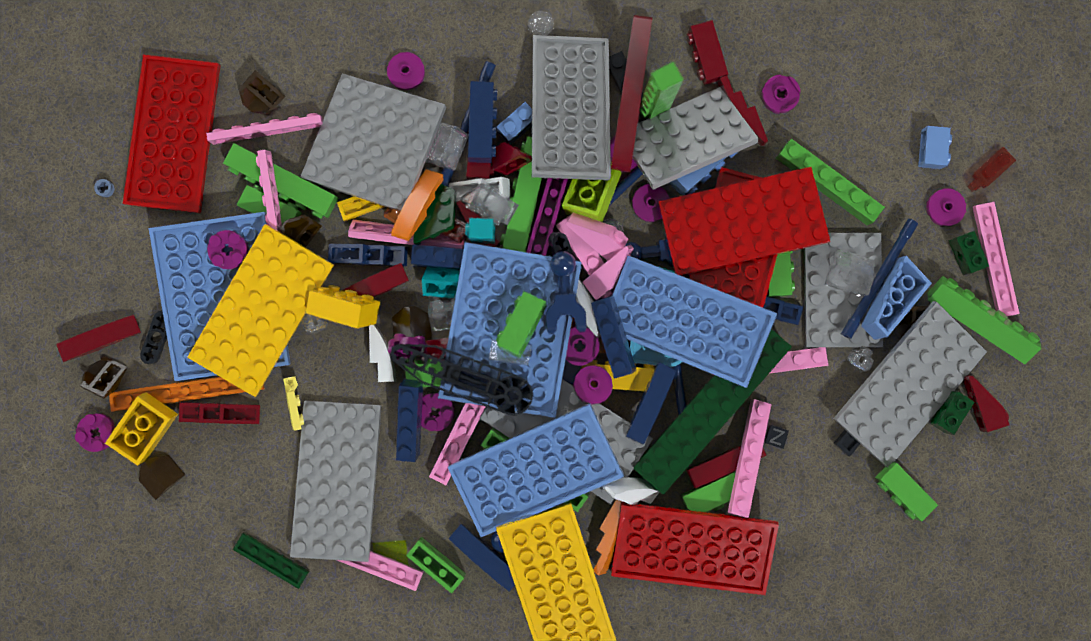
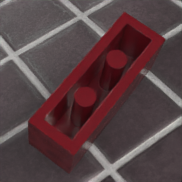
[686,20,728,85]

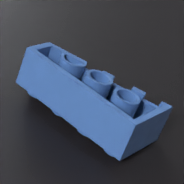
[669,151,739,196]
[861,256,932,340]

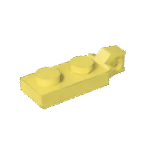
[283,377,304,431]

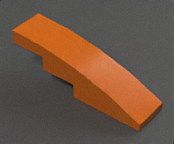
[391,169,443,241]
[593,499,626,575]

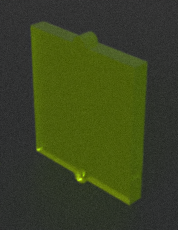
[373,540,408,565]

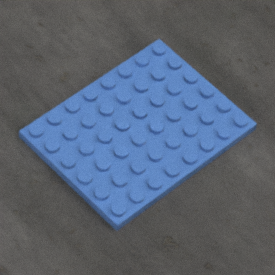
[149,212,291,381]
[438,242,582,418]

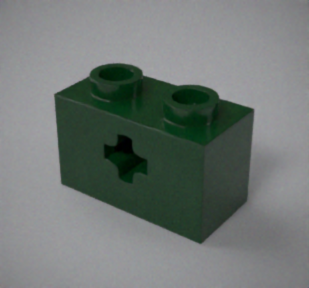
[948,231,989,275]
[930,391,974,435]

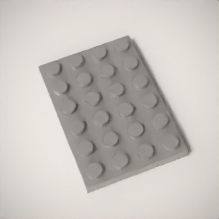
[633,87,758,189]
[804,233,883,347]

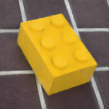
[306,285,380,329]
[105,392,178,466]

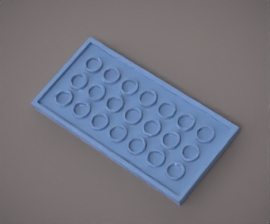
[612,256,777,388]
[447,403,624,537]

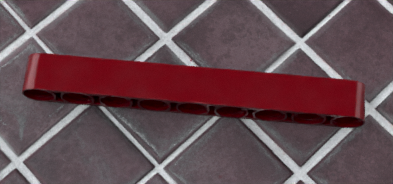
[611,15,653,172]

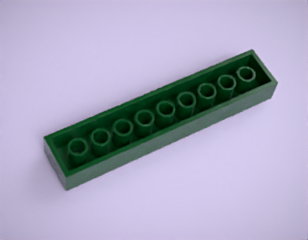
[634,329,792,495]

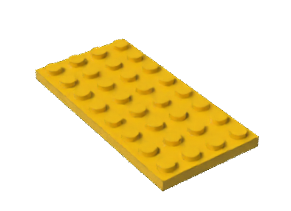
[187,224,334,397]
[496,502,616,641]

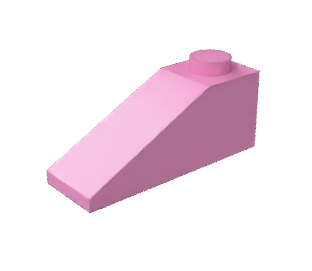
[565,212,628,261]
[556,216,605,276]
[582,246,634,300]

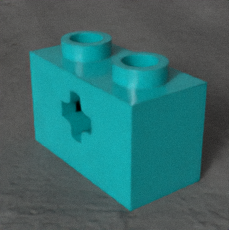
[465,218,495,244]
[422,267,460,298]

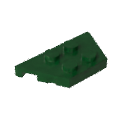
[413,175,457,245]

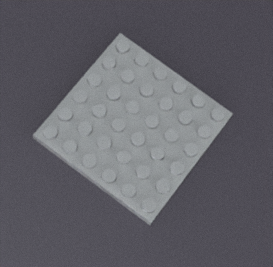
[300,73,447,211]

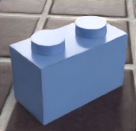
[497,102,532,145]
[918,126,952,169]

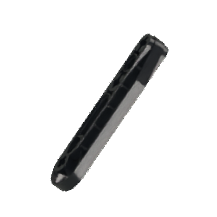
[390,344,533,415]

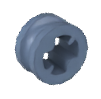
[94,179,115,197]

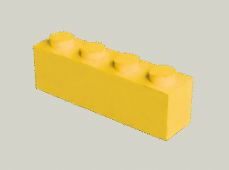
[581,360,655,391]

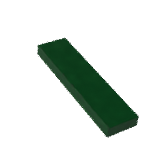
[232,532,310,589]

